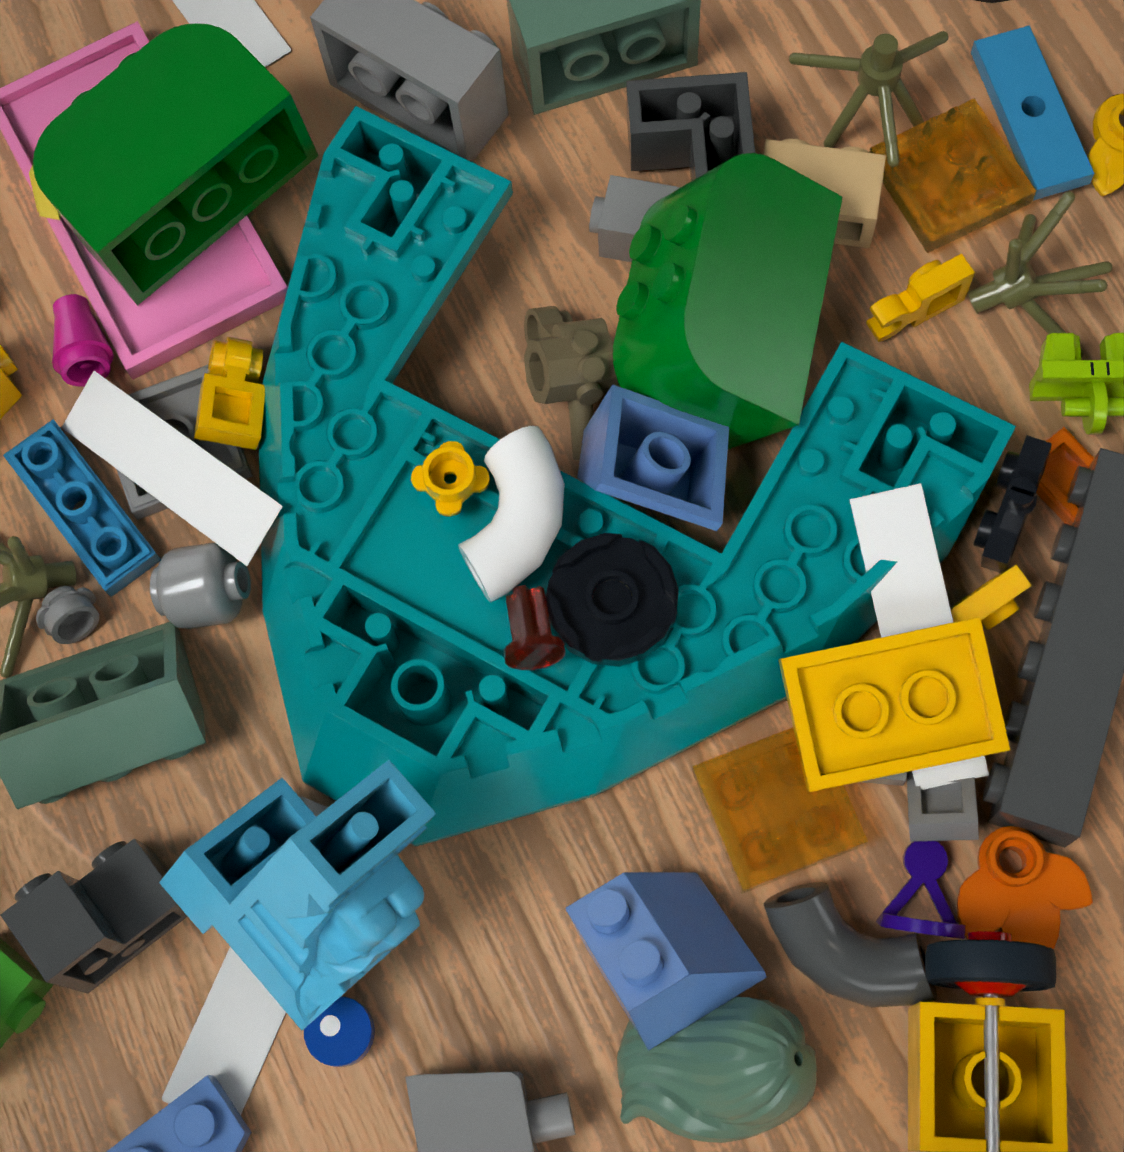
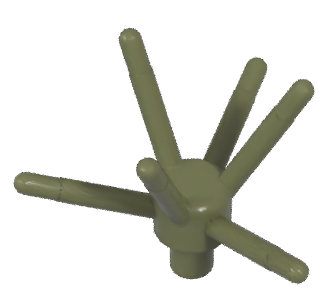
[789,31,949,167]
[968,191,1113,358]
[0,536,76,678]

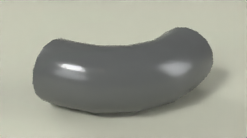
[763,882,937,1008]

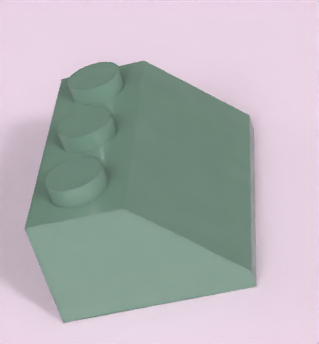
[0,622,206,809]

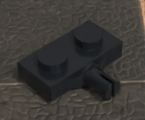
[974,435,1052,573]

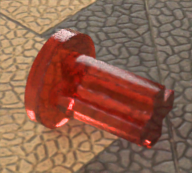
[504,585,565,670]

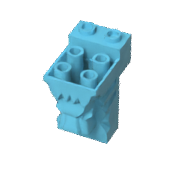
[159,760,436,1030]

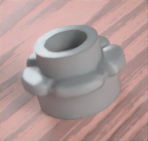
[36,586,99,644]

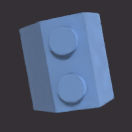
[577,384,729,531]
[565,872,767,1051]

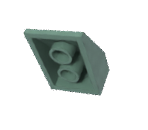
[507,0,701,115]

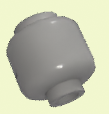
[150,543,251,629]

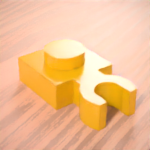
[866,253,975,342]

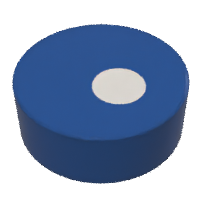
[304,996,375,1067]

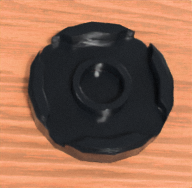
[545,533,679,667]

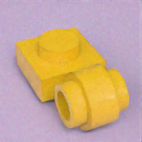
[194,336,265,450]

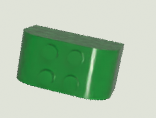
[33,23,319,306]
[613,153,843,449]

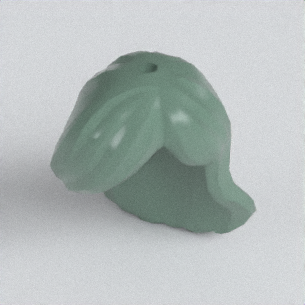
[617,997,817,1143]

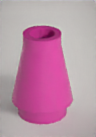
[52,294,114,387]

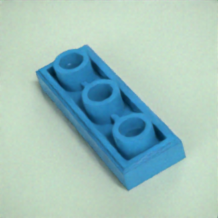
[971,25,1095,201]
[3,419,161,597]

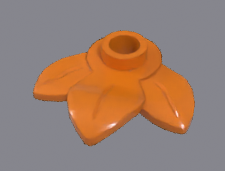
[957,826,1093,949]

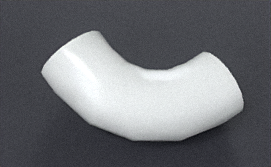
[458,426,565,603]

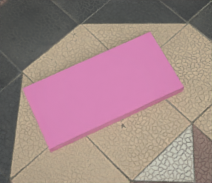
[0,21,287,380]

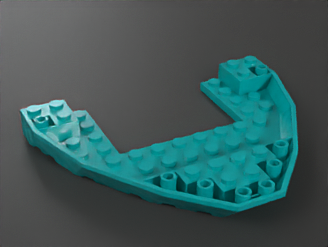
[259,106,1016,847]

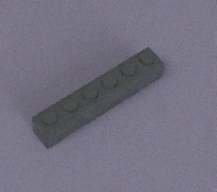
[983,448,1124,848]

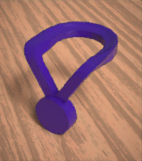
[876,841,966,939]

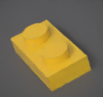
[950,564,1032,630]

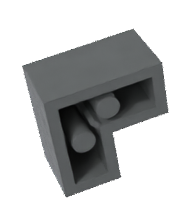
[626,72,755,181]
[0,838,188,994]

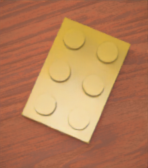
[778,617,1010,792]

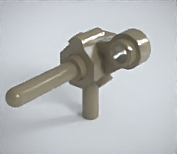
[524,306,618,460]

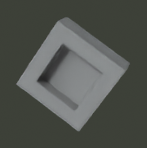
[907,772,979,842]

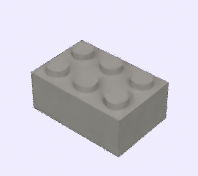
[310,0,508,162]

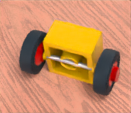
[908,931,1068,1152]

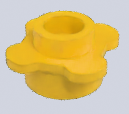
[411,441,490,517]

